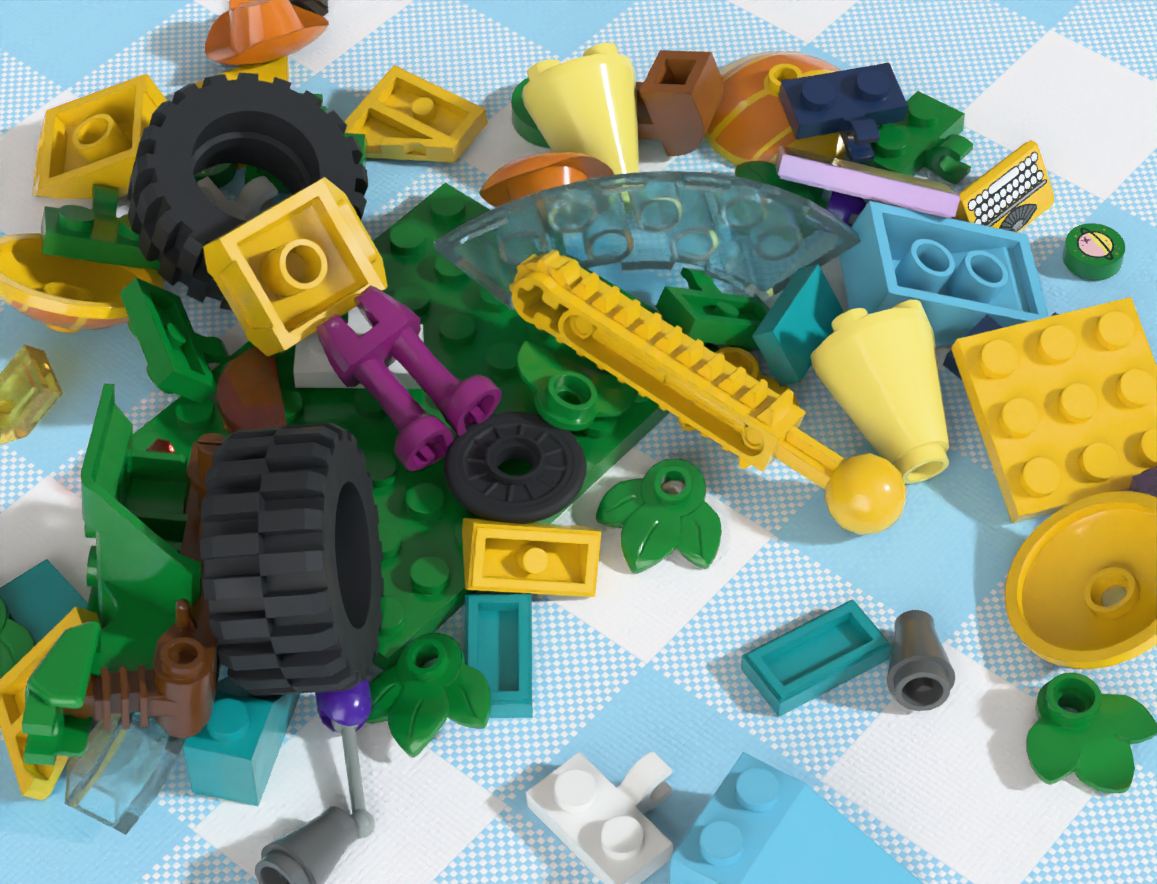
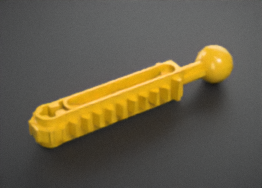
[509,249,907,536]

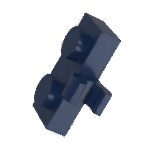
[778,63,908,163]

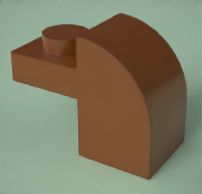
[636,50,724,156]

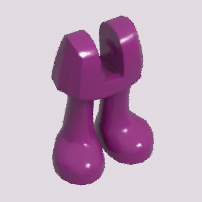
[316,285,502,471]

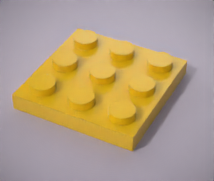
[951,297,1157,524]

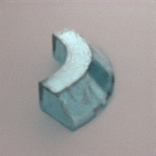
[434,171,861,310]

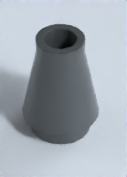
[887,610,955,711]
[255,806,358,884]

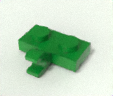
[858,91,973,184]
[41,184,160,271]
[655,267,770,352]
[119,277,231,404]

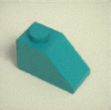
[183,676,301,806]

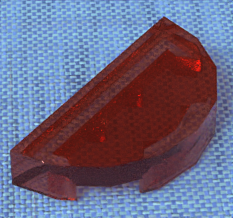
[217,347,287,434]

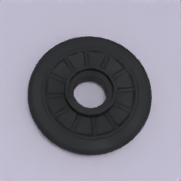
[443,412,587,524]

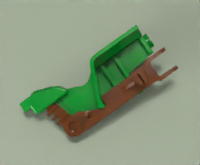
[22,383,225,766]

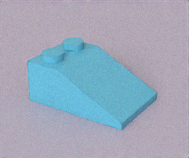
[837,201,1049,347]
[669,752,923,884]

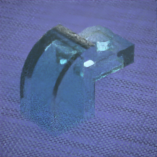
[64,712,186,835]

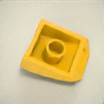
[32,73,167,199]
[203,177,388,356]

